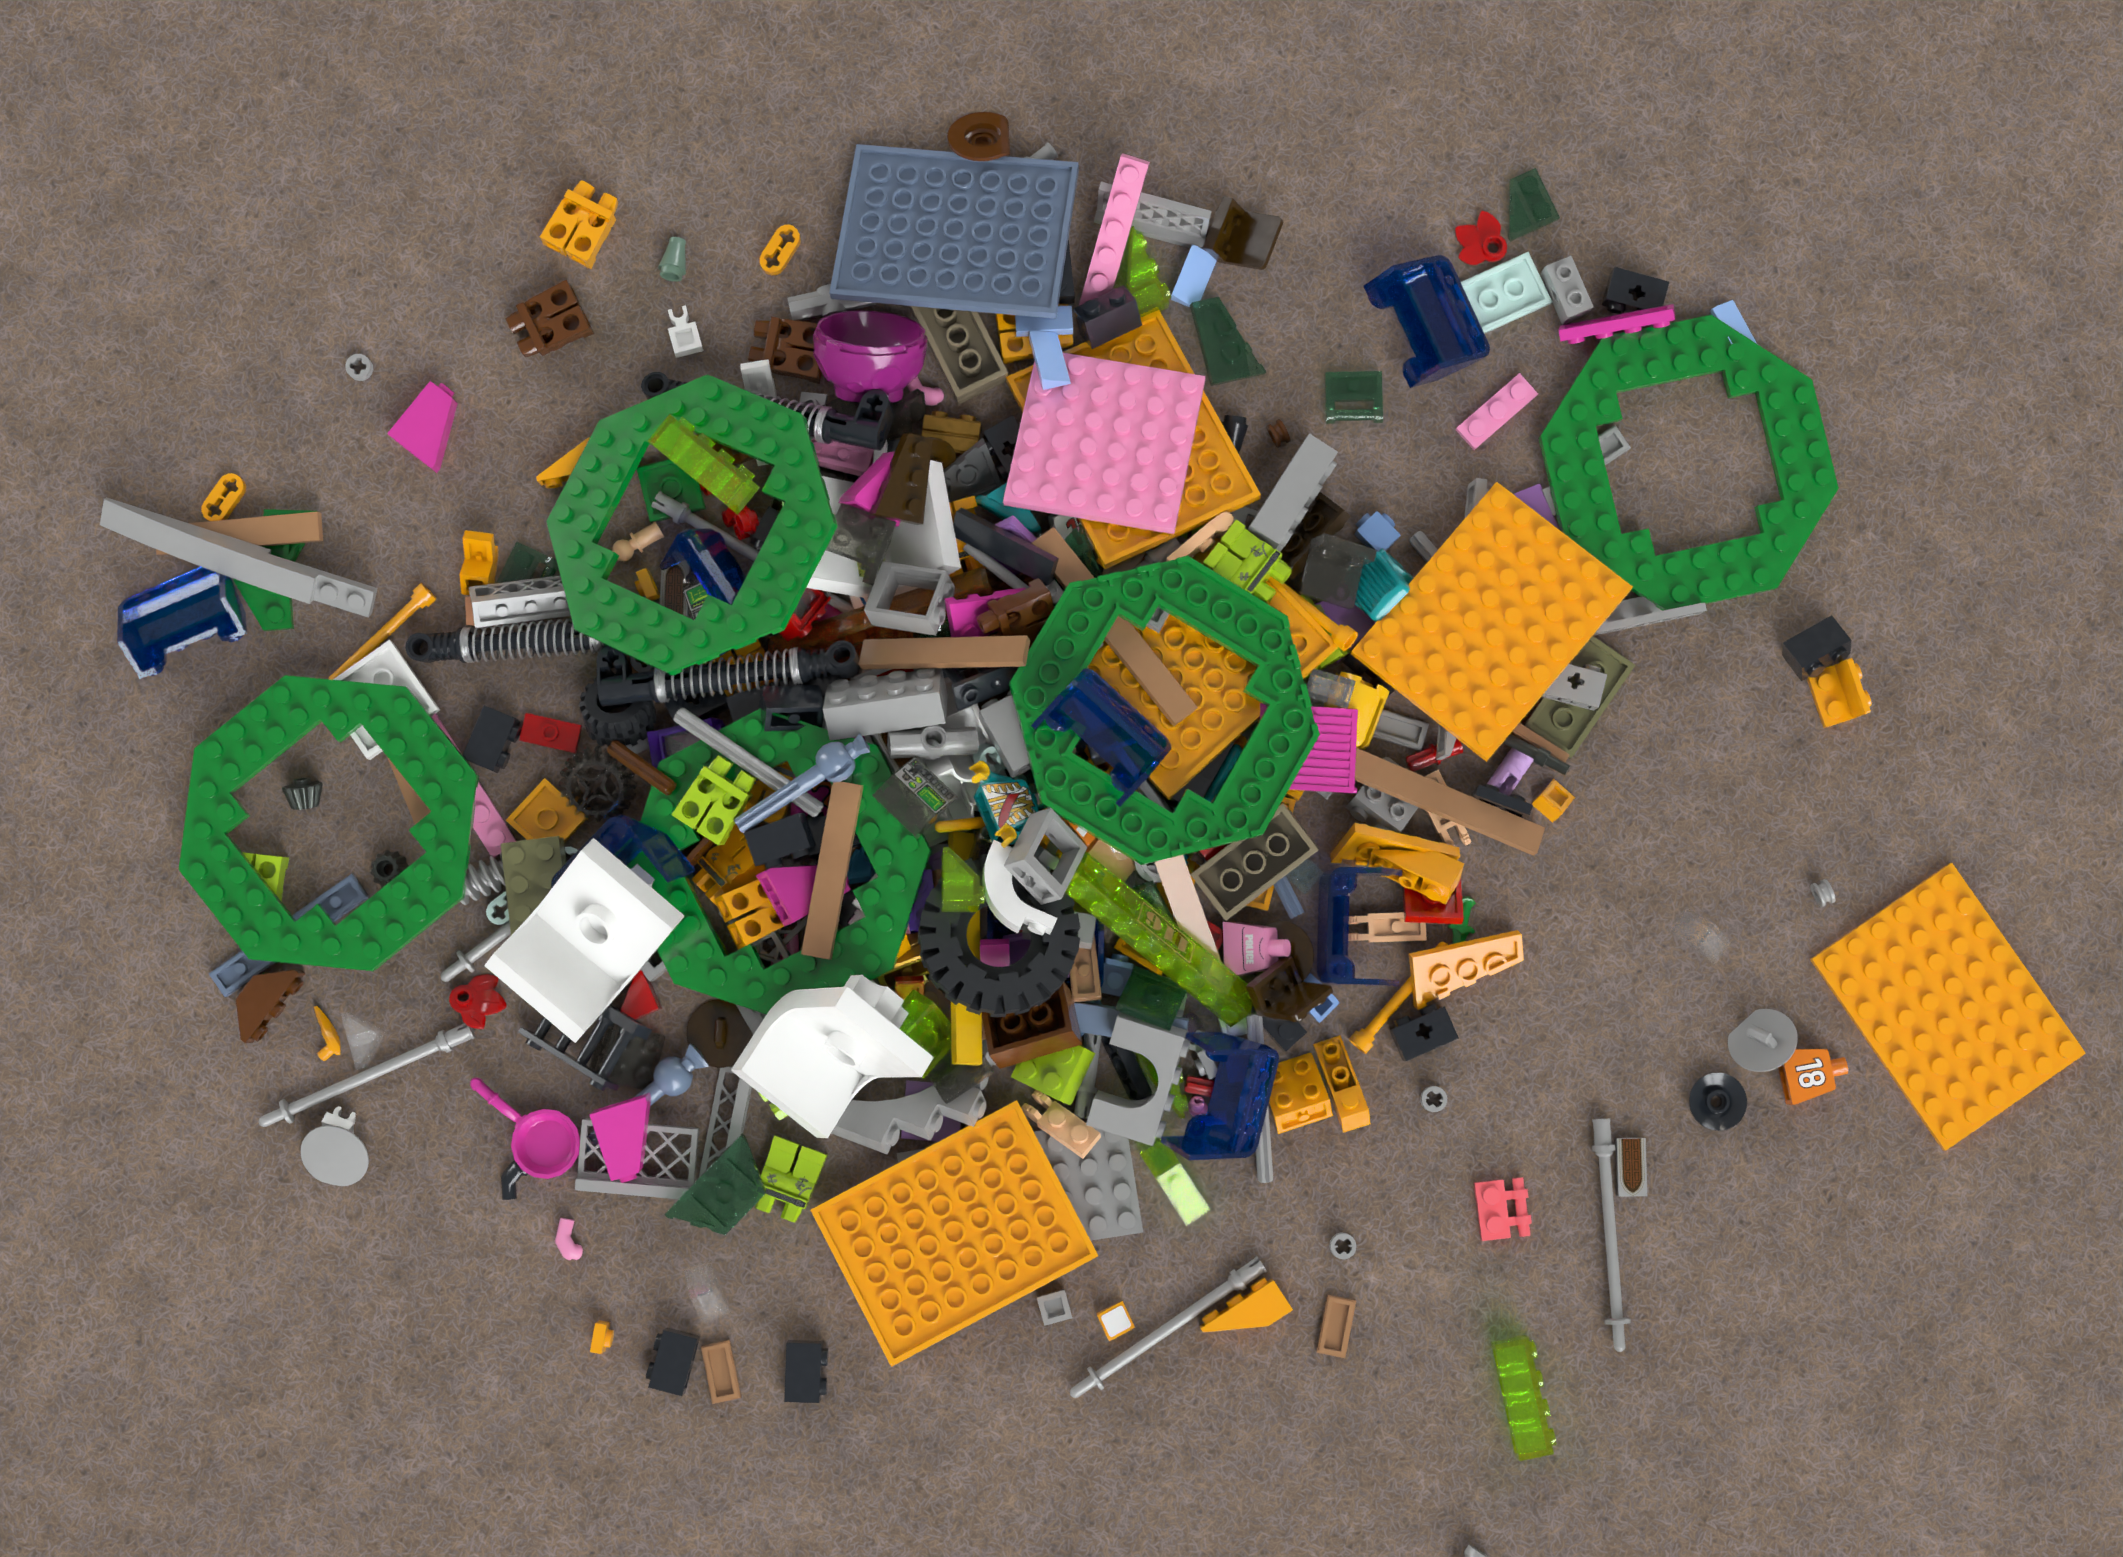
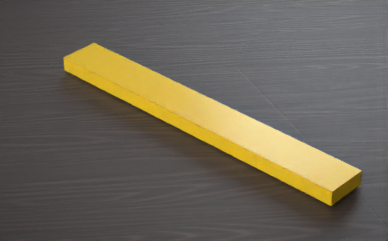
[948,831,982,1065]

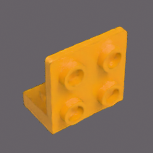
[1807,658,1872,728]
[1266,1053,1333,1134]

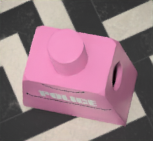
[1223,922,1291,977]

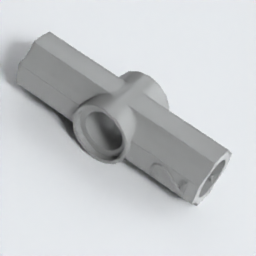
[788,284,876,321]
[887,725,978,760]

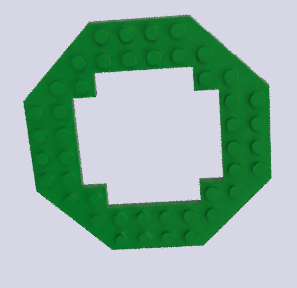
[1538,315,1839,611]
[546,374,838,676]
[1009,556,1320,865]
[179,675,479,971]
[627,709,932,1015]

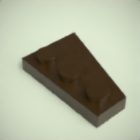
[869,433,933,525]
[1281,492,1351,580]

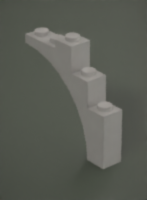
[831,1040,996,1154]

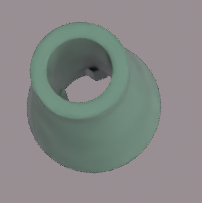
[658,237,686,281]

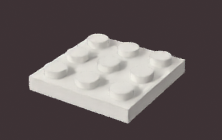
[333,640,440,760]

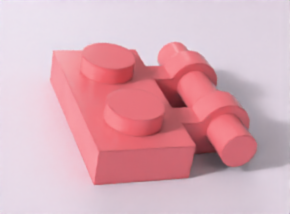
[1474,1177,1532,1241]

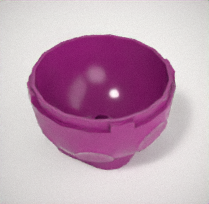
[813,311,928,402]

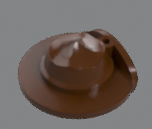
[947,112,1010,161]

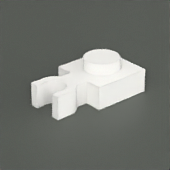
[668,305,703,358]

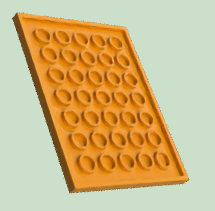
[1006,310,1261,569]
[1351,482,1633,762]
[1088,538,1338,800]
[1810,863,2086,1151]
[810,1100,1099,1367]

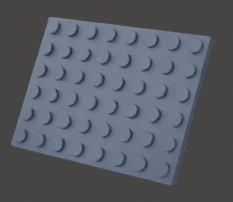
[829,144,1079,319]

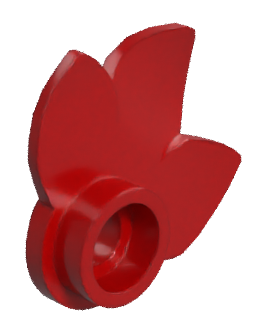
[1455,211,1507,265]
[449,974,507,1029]

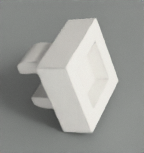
[321,1106,356,1133]

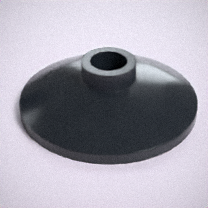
[1689,1073,1747,1131]

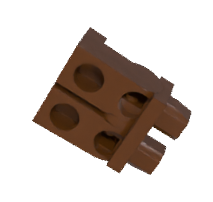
[505,280,594,357]
[748,316,822,384]
[976,578,1054,649]

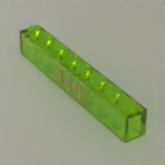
[1065,851,1253,1027]

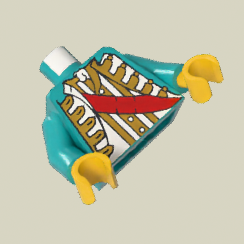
[969,761,1046,848]

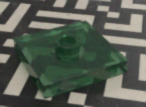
[1115,966,1189,1031]

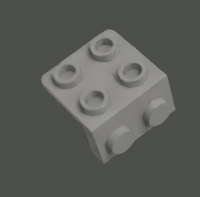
[1345,757,1418,833]

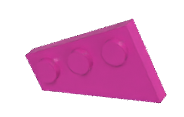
[944,587,1026,637]

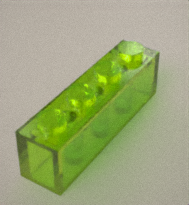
[648,414,760,514]
[1491,1335,1557,1461]

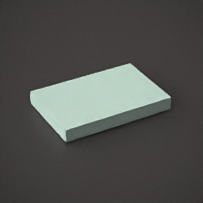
[1451,252,1552,338]

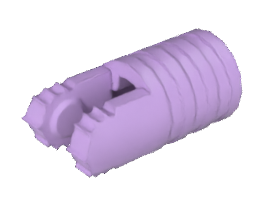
[1487,748,1534,796]

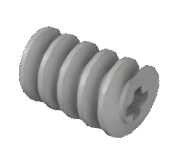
[460,852,505,905]

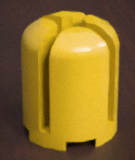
[1323,672,1389,750]

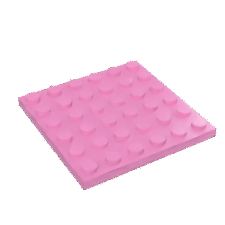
[1003,353,1205,534]

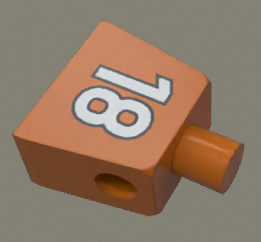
[1778,1049,1848,1105]

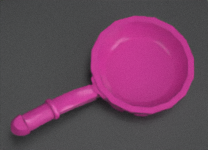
[470,1077,580,1179]

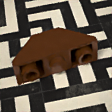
[236,970,305,1043]

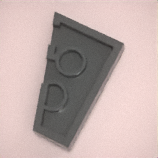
[943,438,1002,503]

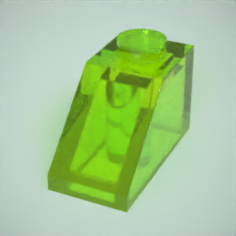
[942,847,985,912]

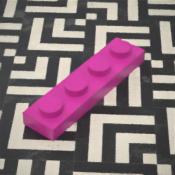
[1559,304,1675,344]

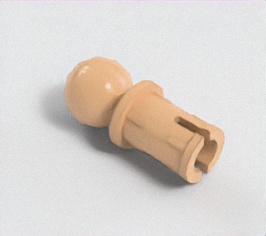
[612,521,664,562]

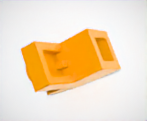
[459,530,498,596]

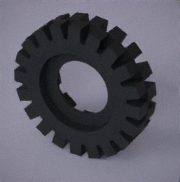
[918,854,1080,1017]

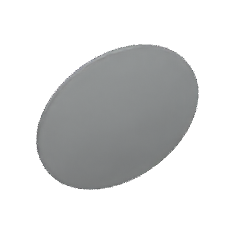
[1728,1009,1798,1072]
[301,1125,369,1186]

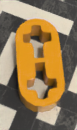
[760,225,801,276]
[201,473,246,521]

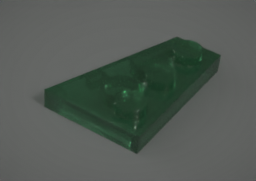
[1190,297,1266,386]

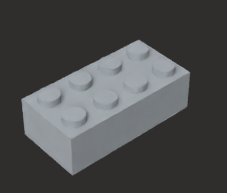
[1247,433,1338,552]
[823,668,948,741]

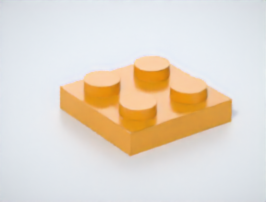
[506,778,588,843]

